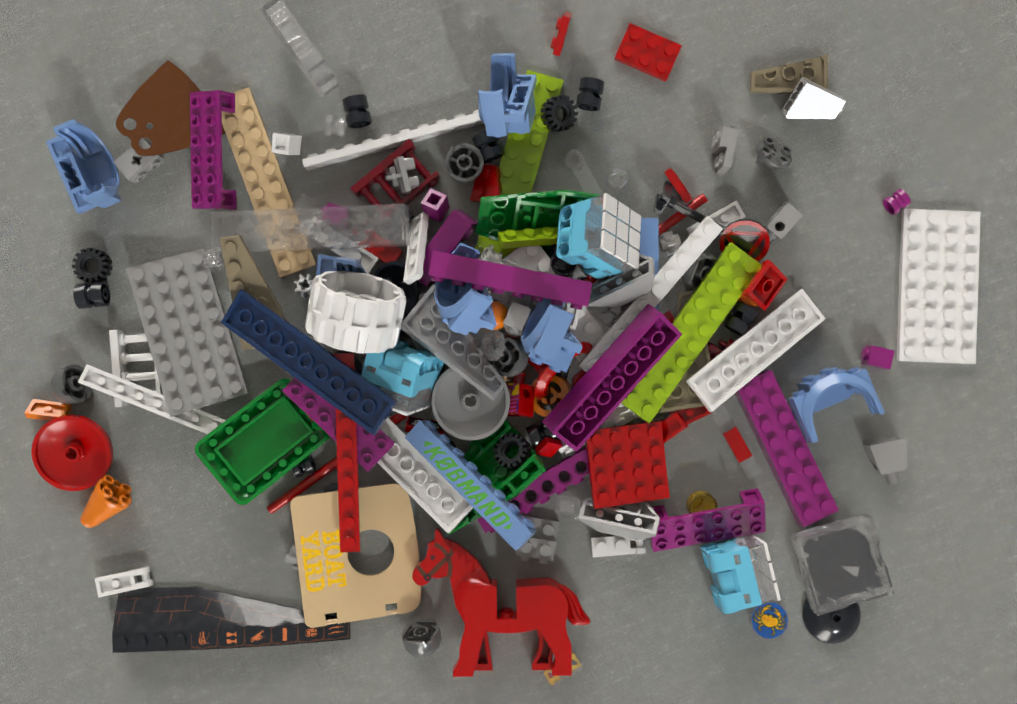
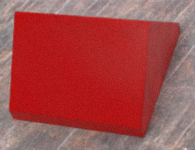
[742,260,788,310]

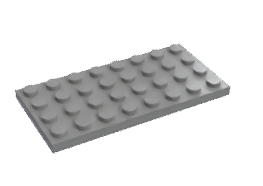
[126,248,248,417]

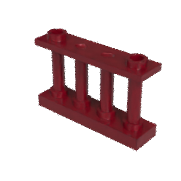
[350,139,440,226]

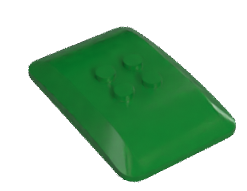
[195,378,330,505]

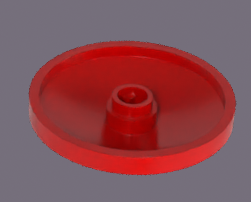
[31,414,113,491]

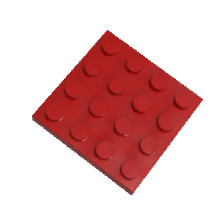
[586,421,670,509]

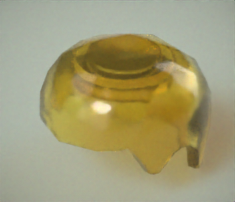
[686,490,718,513]

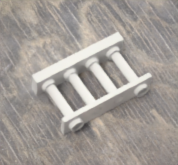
[109,330,163,407]

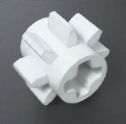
[658,231,681,256]
[294,274,312,297]

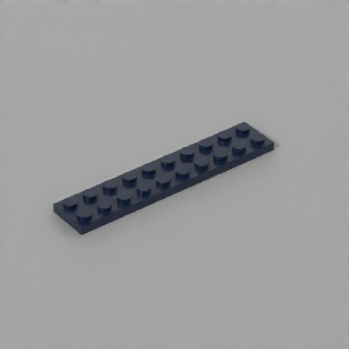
[221,290,397,435]

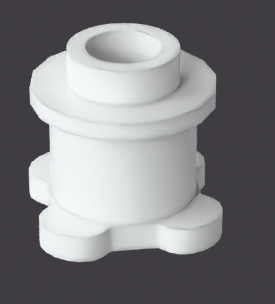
[479,245,503,264]

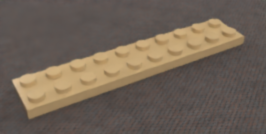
[222,87,317,278]

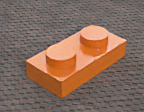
[25,399,72,421]

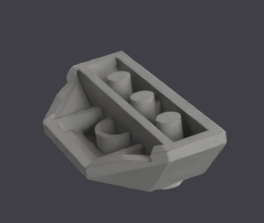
[588,254,655,308]
[579,498,660,540]

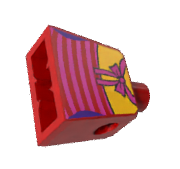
[506,373,534,417]

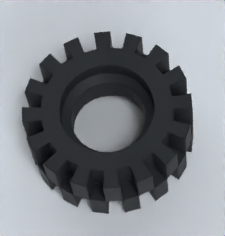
[541,95,578,132]
[72,248,113,283]
[494,433,532,471]

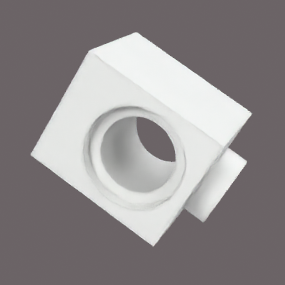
[271,133,302,155]

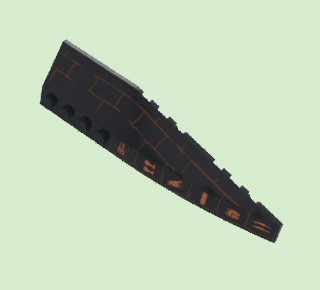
[112,586,351,653]

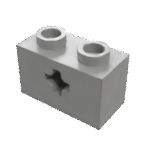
[113,138,164,183]
[503,302,532,338]

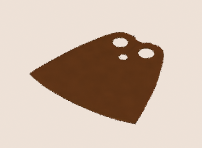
[116,60,225,156]

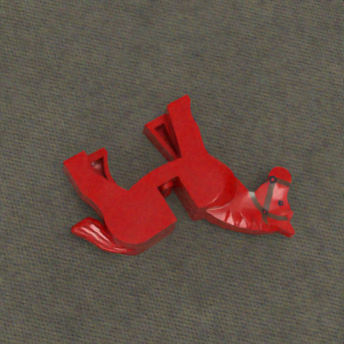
[412,528,591,677]

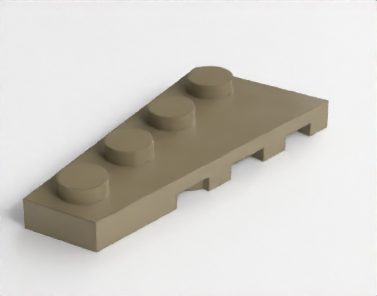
[750,54,828,94]

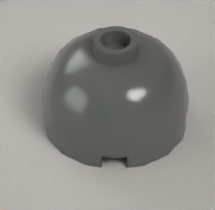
[445,143,484,183]
[682,252,717,290]
[489,337,529,377]
[51,364,92,404]
[401,620,442,658]

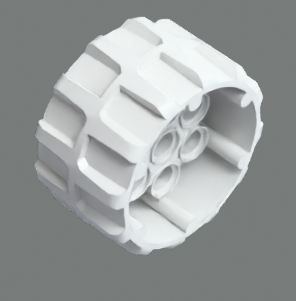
[305,271,407,354]

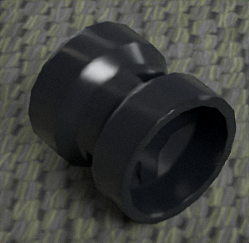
[292,454,316,478]

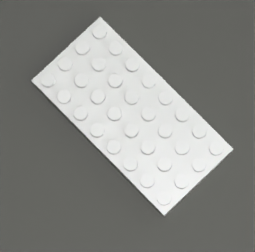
[896,209,981,364]

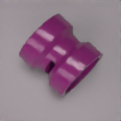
[882,189,911,215]

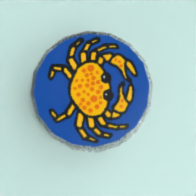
[749,600,789,640]

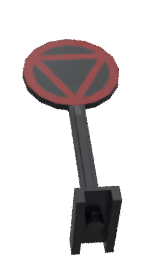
[654,181,770,262]

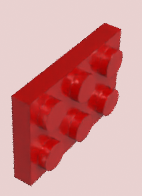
[614,23,682,82]

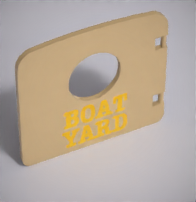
[290,483,421,628]

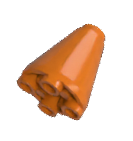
[80,475,132,528]

